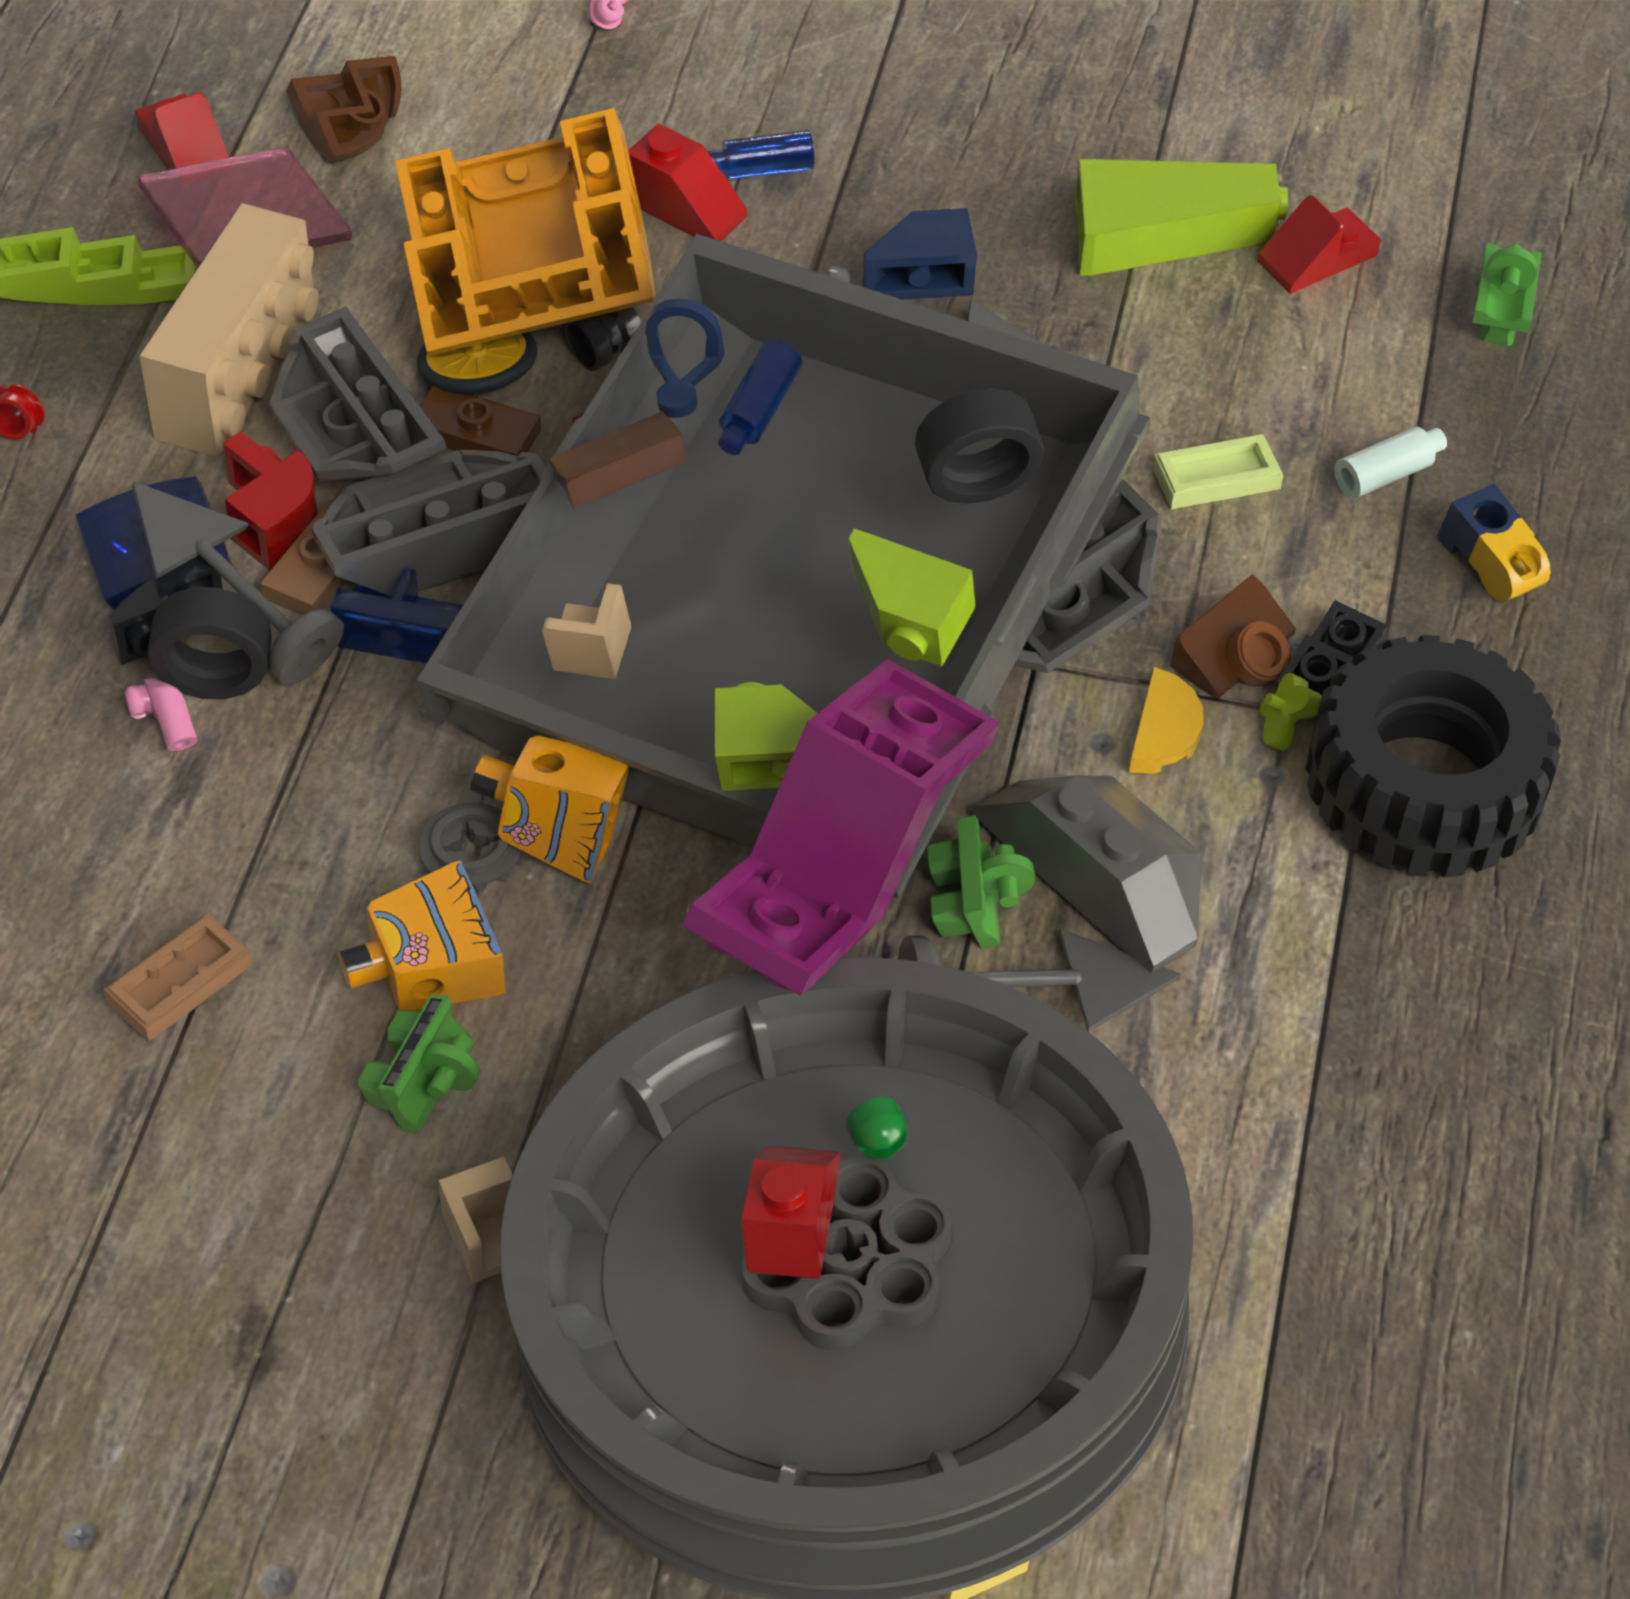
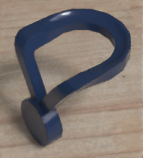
[645,298,725,418]

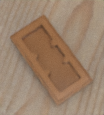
[260,505,345,615]
[103,913,253,1042]

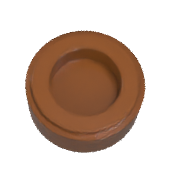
[1227,621,1291,686]

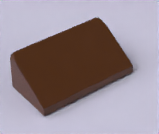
[549,411,688,509]
[1171,575,1296,700]

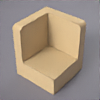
[542,583,631,679]
[438,1157,513,1283]

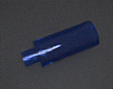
[707,130,815,180]
[718,340,803,455]

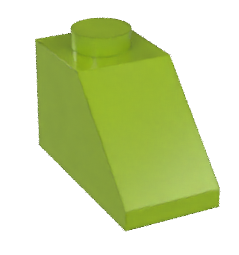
[849,528,976,667]
[715,682,817,791]

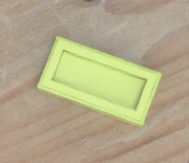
[1152,434,1283,510]

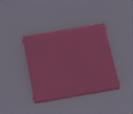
[138,147,352,268]

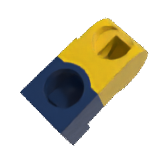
[1437,483,1551,602]

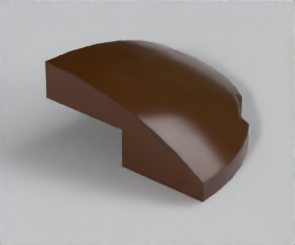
[286,56,402,163]

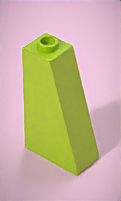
[1074,159,1288,276]

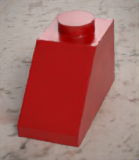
[628,123,747,241]
[742,1145,841,1279]

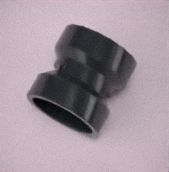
[565,307,641,371]

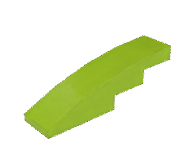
[0,227,203,305]

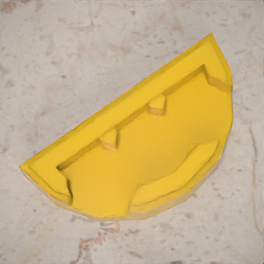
[1129,667,1204,774]

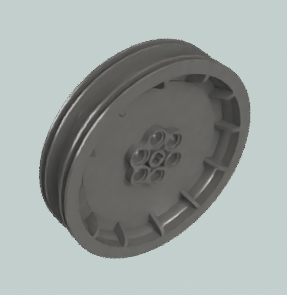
[500,957,1193,1599]

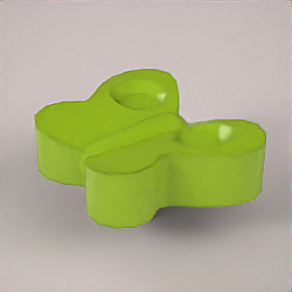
[1259,672,1322,751]

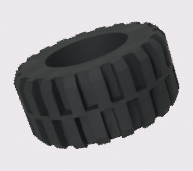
[1306,635,1561,878]

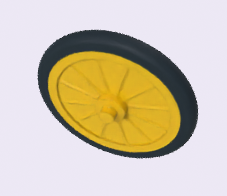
[417,332,537,394]

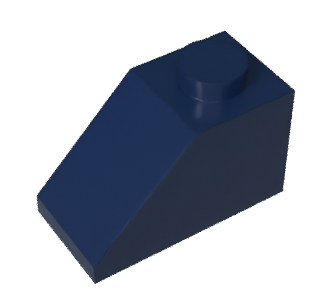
[862,208,977,300]

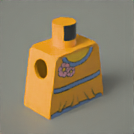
[470,735,630,884]
[338,860,506,1011]

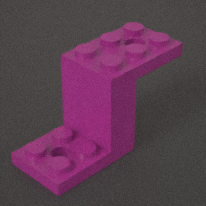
[683,659,1001,996]

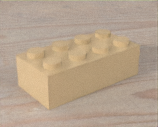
[139,203,319,457]

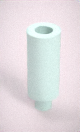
[1335,427,1447,499]

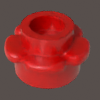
[0,384,45,440]

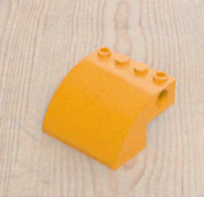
[395,108,655,356]

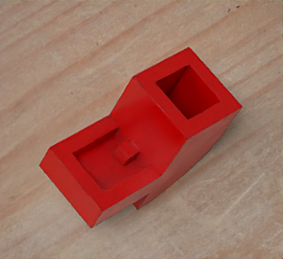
[223,431,318,571]

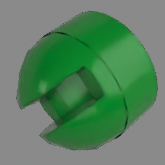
[846,1096,908,1160]

